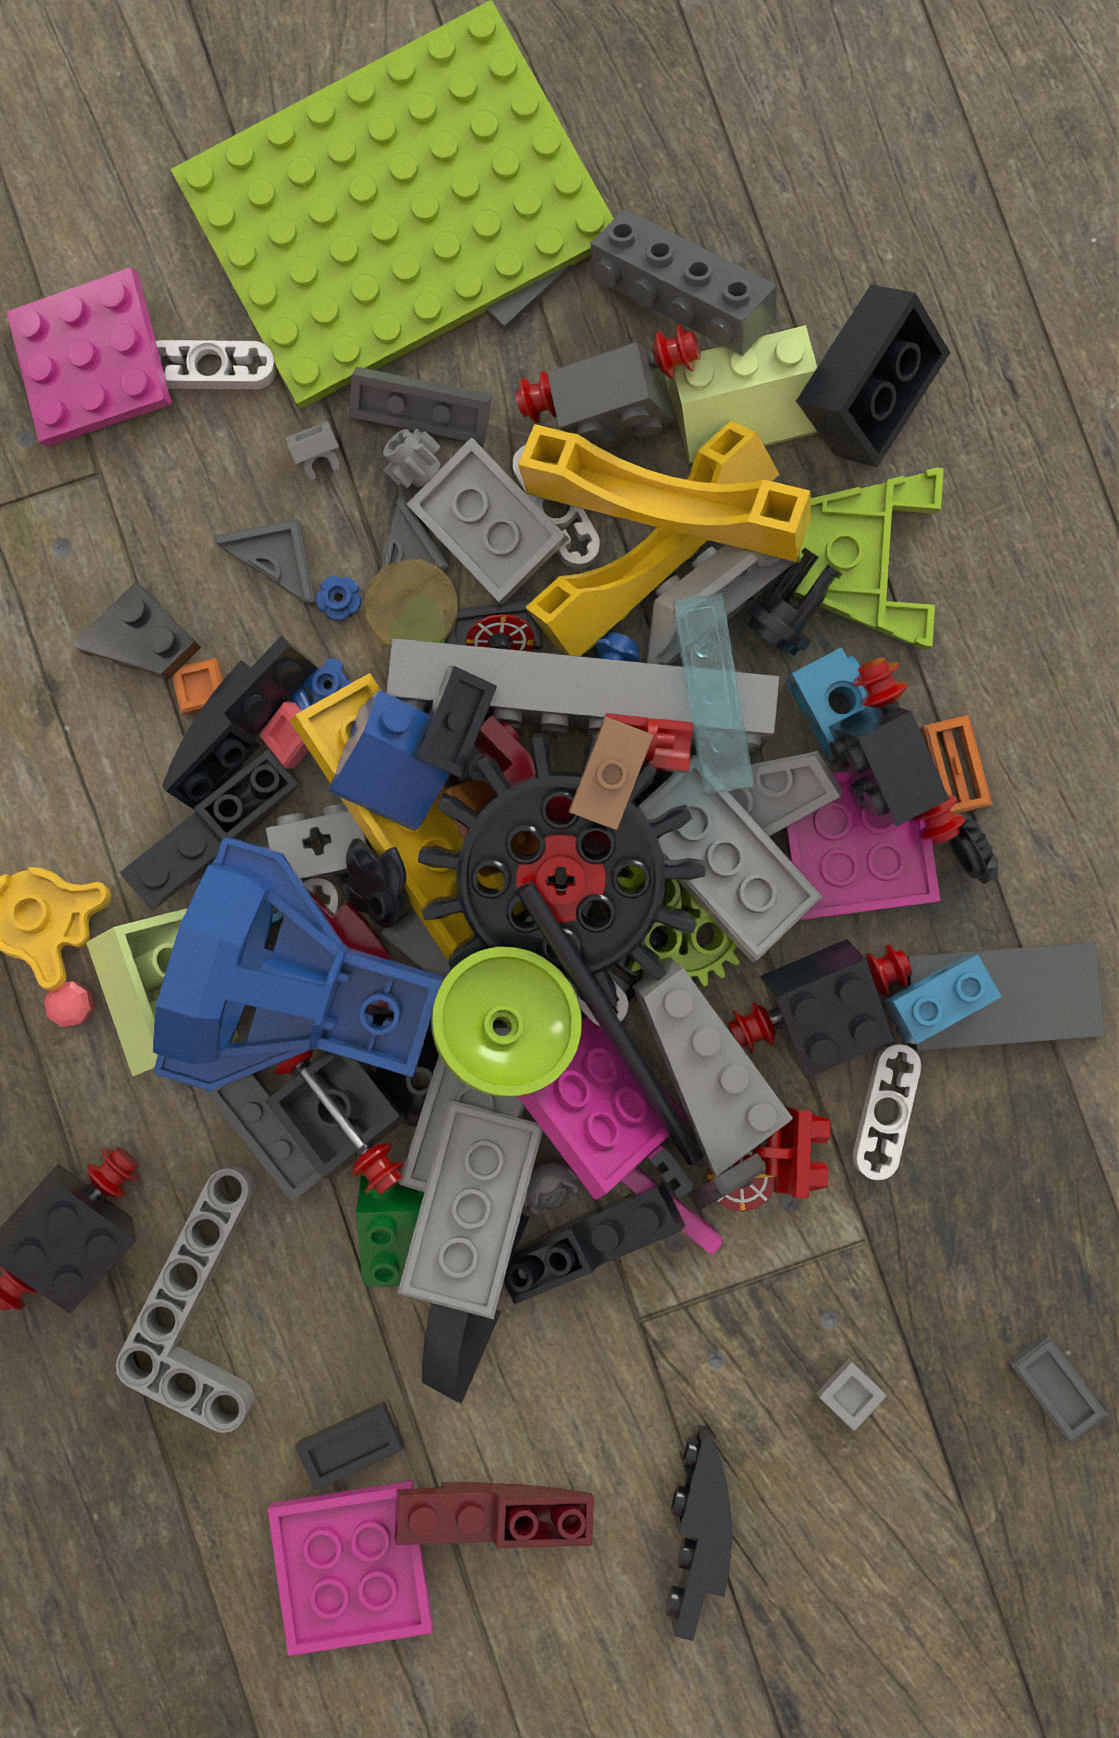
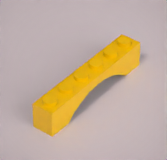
[525,420,780,657]
[518,424,811,562]

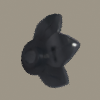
[341,838,410,928]

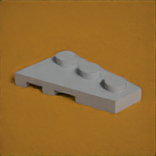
[711,751,843,837]

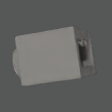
[266,803,371,883]

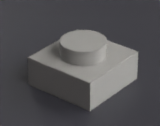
[817,1358,887,1431]

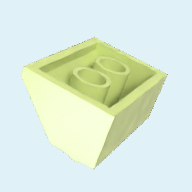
[666,325,818,466]
[86,908,239,1076]

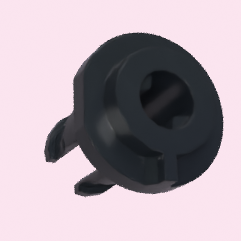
[744,547,843,656]

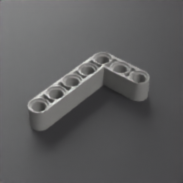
[116,1164,257,1433]

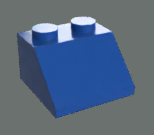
[329,690,450,831]

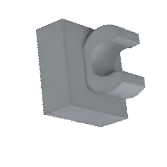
[286,421,339,480]

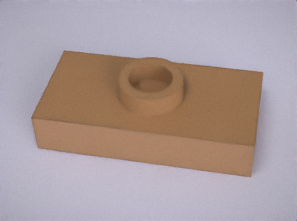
[569,716,653,830]

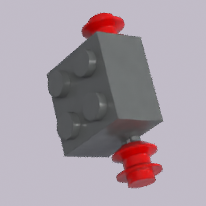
[515,324,701,450]

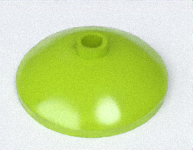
[431,947,582,1098]

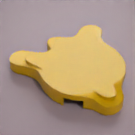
[0,867,112,991]

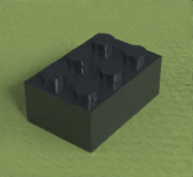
[796,284,951,467]

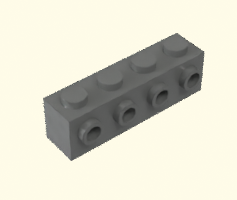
[590,209,777,356]

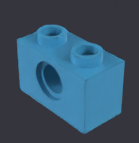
[785,647,867,762]
[882,954,1002,1044]

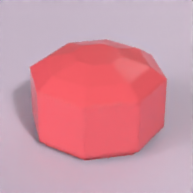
[44,981,95,1028]

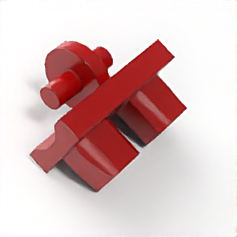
[604,713,693,773]
[752,1107,830,1198]

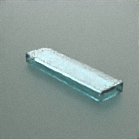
[673,593,754,795]

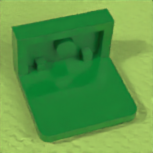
[356,1176,425,1287]

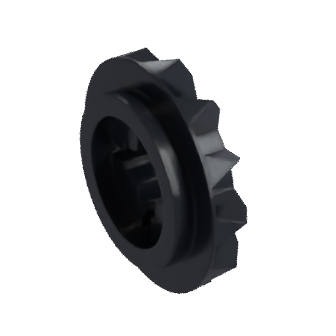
[948,812,998,884]

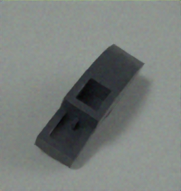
[162,636,318,809]
[120,749,299,911]
[503,1182,686,1305]
[422,1213,530,1403]
[665,1424,732,1641]

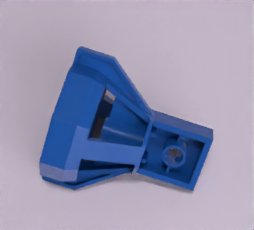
[153,837,444,1091]

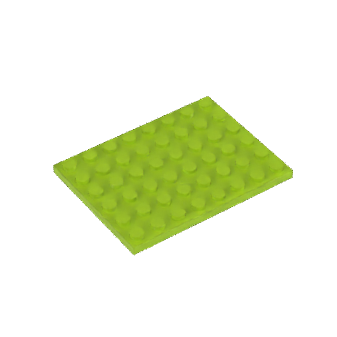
[170,0,614,410]

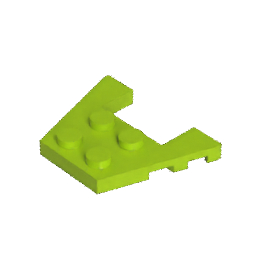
[793,468,944,650]

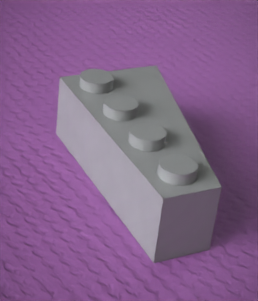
[633,957,793,1177]

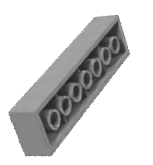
[387,638,779,754]

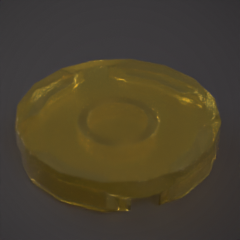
[365,559,458,648]

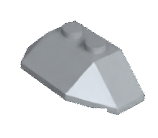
[646,545,800,666]

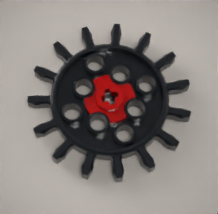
[418,733,705,1008]

